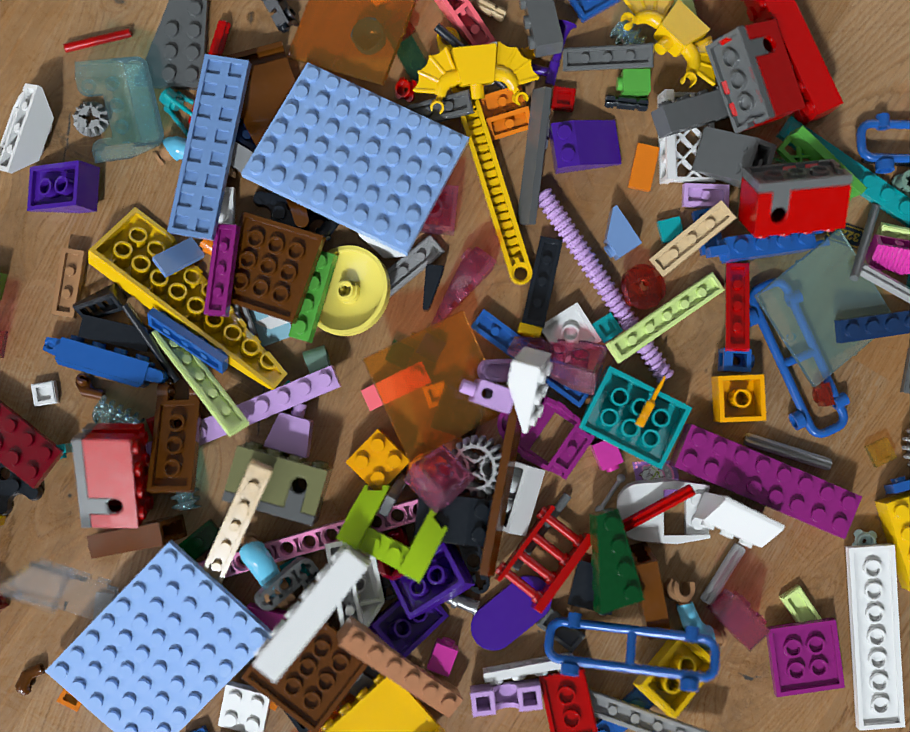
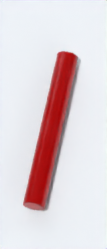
[63,28,132,53]

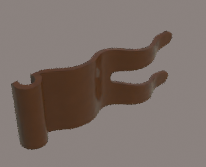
[223,41,309,228]

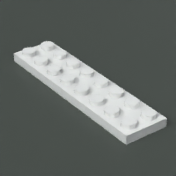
[845,543,905,730]

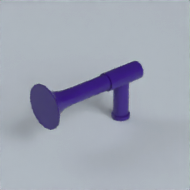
[531,19,577,86]

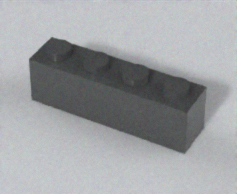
[518,0,563,58]
[651,86,730,139]

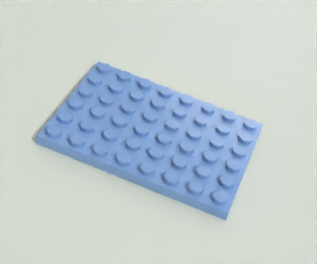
[241,62,469,256]
[45,540,273,732]

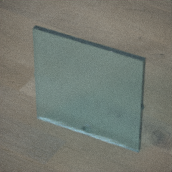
[754,229,891,387]

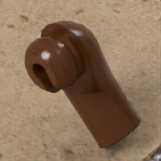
[75,373,106,401]
[15,663,45,696]

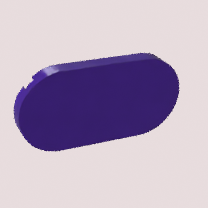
[471,575,552,651]

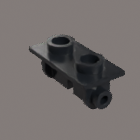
[262,0,300,33]

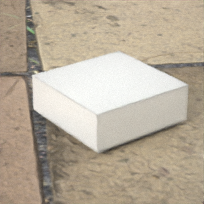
[31,381,60,407]

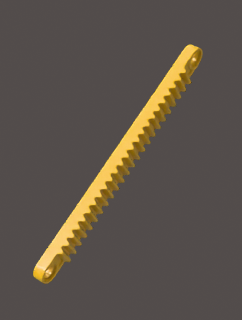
[437,27,532,285]

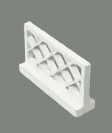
[657,89,716,184]

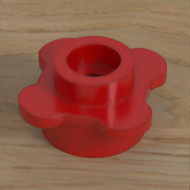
[395,77,418,102]

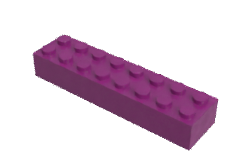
[669,424,862,539]

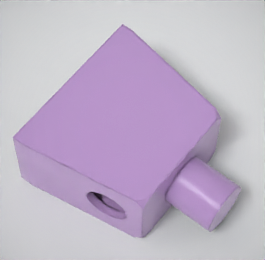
[459,379,514,414]
[264,403,313,458]

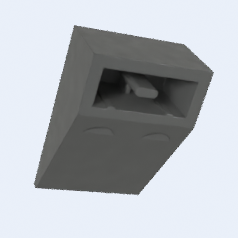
[691,127,777,188]

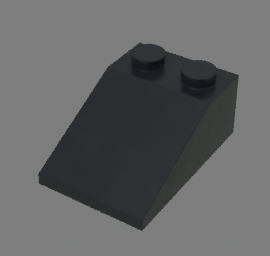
[413,492,492,547]

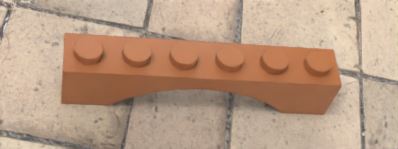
[336,615,463,718]

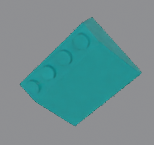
[578,366,692,470]

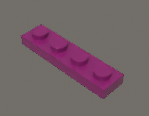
[204,224,240,317]

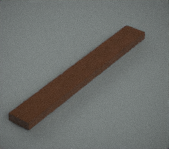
[479,402,522,576]

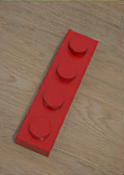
[725,263,750,352]

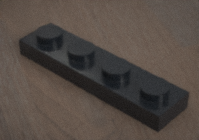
[522,236,563,329]

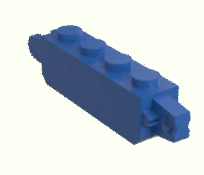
[705,230,829,263]
[43,334,169,388]

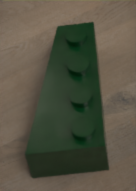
[589,507,645,614]

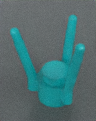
[159,88,194,137]

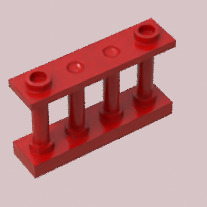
[494,505,592,614]

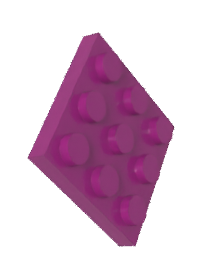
[765,618,845,697]

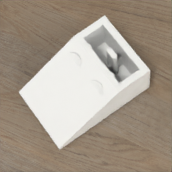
[508,347,553,433]

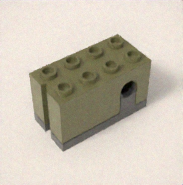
[222,441,333,526]

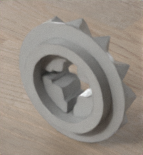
[72,100,110,137]

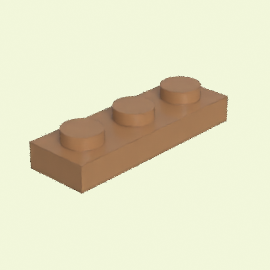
[51,247,87,318]

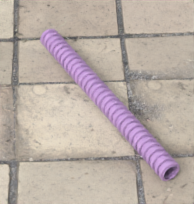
[538,188,674,383]

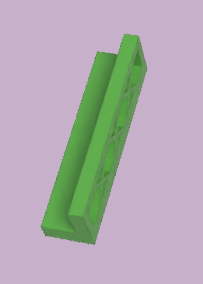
[776,125,867,202]

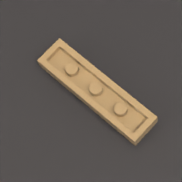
[649,200,737,277]

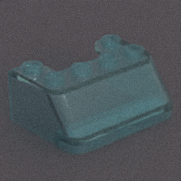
[74,56,164,163]

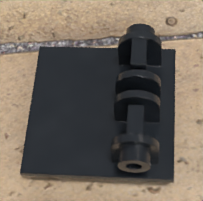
[567,560,613,616]

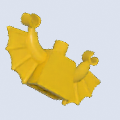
[620,0,716,88]
[413,41,539,114]

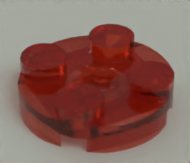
[621,264,666,310]

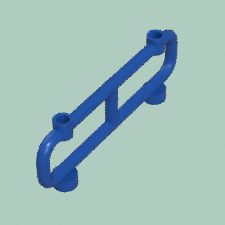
[856,113,910,174]
[750,278,850,438]
[544,612,720,692]

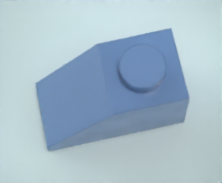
[604,205,642,260]

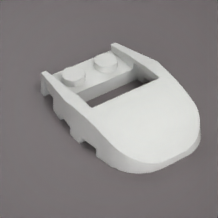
[617,478,710,544]

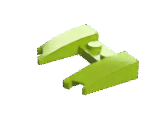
[336,485,448,583]

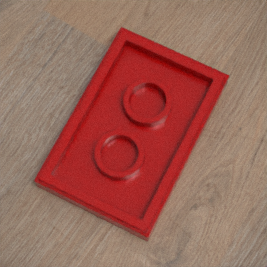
[539,667,598,732]

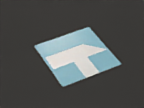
[249,309,291,347]

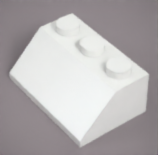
[482,461,546,536]
[694,492,785,548]

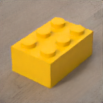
[632,639,710,719]

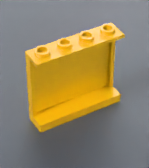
[321,673,445,732]

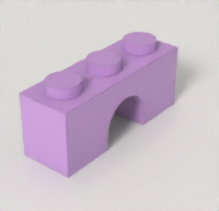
[470,678,543,717]

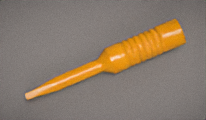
[635,376,666,428]

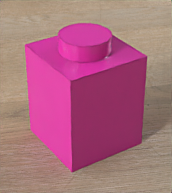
[590,439,624,473]
[427,637,458,677]

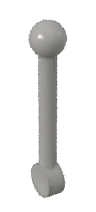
[595,474,625,512]

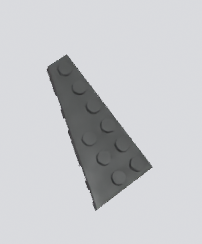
[135,0,209,90]

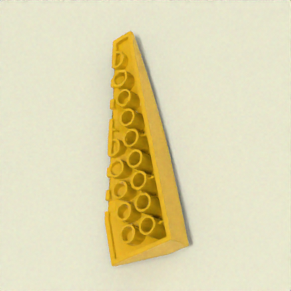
[88,207,288,390]

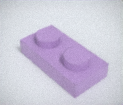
[682,183,729,208]

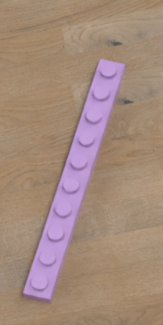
[146,365,342,468]

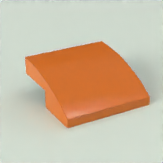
[479,85,530,141]

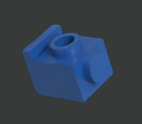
[718,348,755,373]

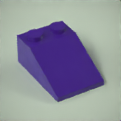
[549,120,622,174]
[27,160,100,213]
[389,542,475,619]
[368,598,449,658]

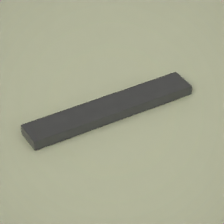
[517,86,552,225]

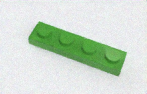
[289,251,338,343]

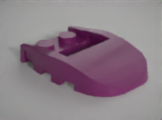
[497,396,596,480]

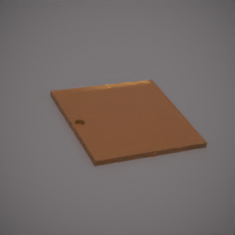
[287,0,417,86]
[362,310,501,462]

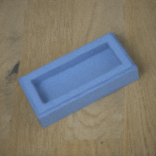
[152,237,205,278]

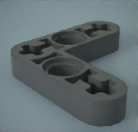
[255,556,337,612]

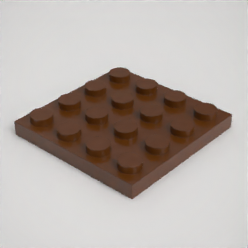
[231,212,326,325]
[241,601,368,732]

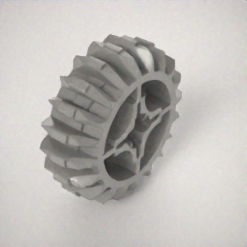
[448,435,501,497]

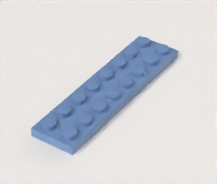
[167,54,251,241]

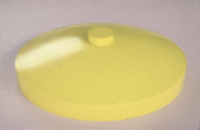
[317,245,391,336]

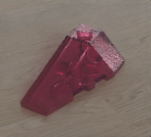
[430,246,497,332]
[507,336,608,395]

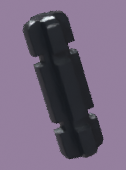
[604,94,649,112]

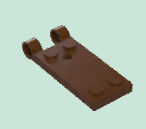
[147,382,203,493]

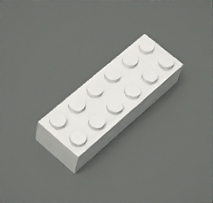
[253,545,372,683]

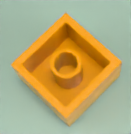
[711,374,767,422]
[345,429,411,490]

